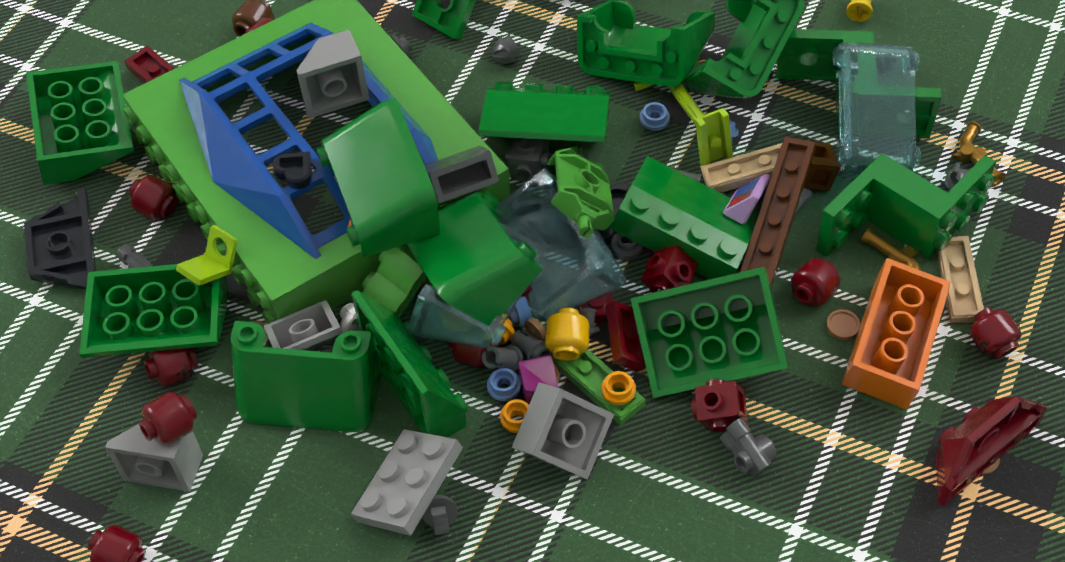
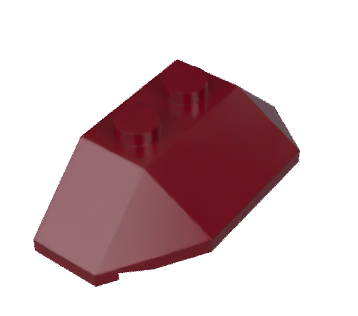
[936,396,1047,507]

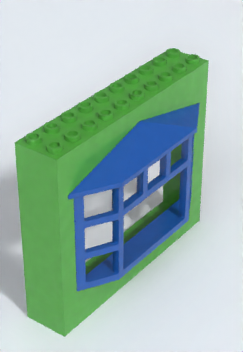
[122,0,511,324]

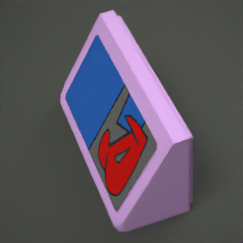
[723,174,771,225]

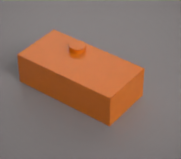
[841,258,951,410]

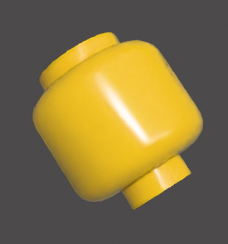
[545,308,590,361]

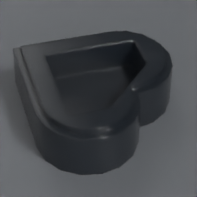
[272,151,312,189]

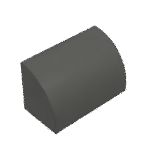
[424,145,500,204]

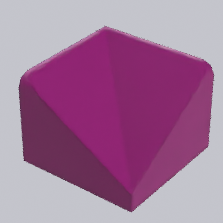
[518,356,558,403]

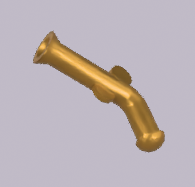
[951,121,1006,187]
[860,227,921,270]

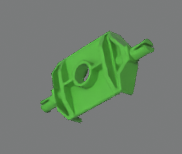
[547,146,615,238]

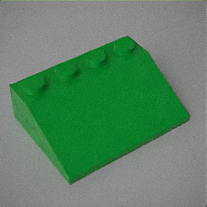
[26,61,134,185]
[478,82,610,142]
[609,156,759,280]
[79,264,228,358]
[630,267,788,398]
[351,290,468,437]

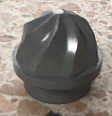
[492,34,521,64]

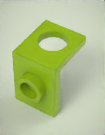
[176,225,238,286]

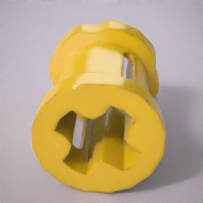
[846,0,873,22]

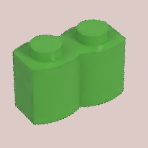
[362,244,427,318]

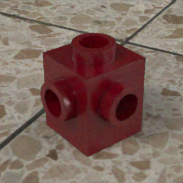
[641,244,698,293]
[691,379,748,432]

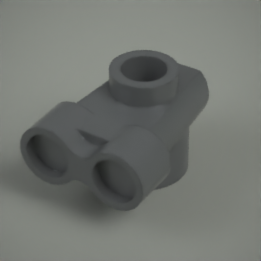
[719,418,777,478]

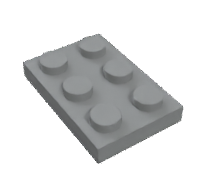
[351,429,463,536]

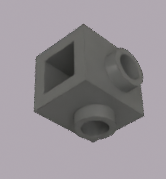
[505,138,551,183]

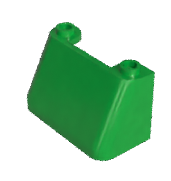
[577,0,716,87]
[682,0,804,99]
[317,98,440,258]
[407,191,543,330]
[231,321,381,432]

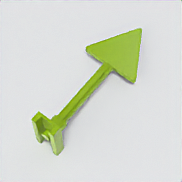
[634,60,733,166]

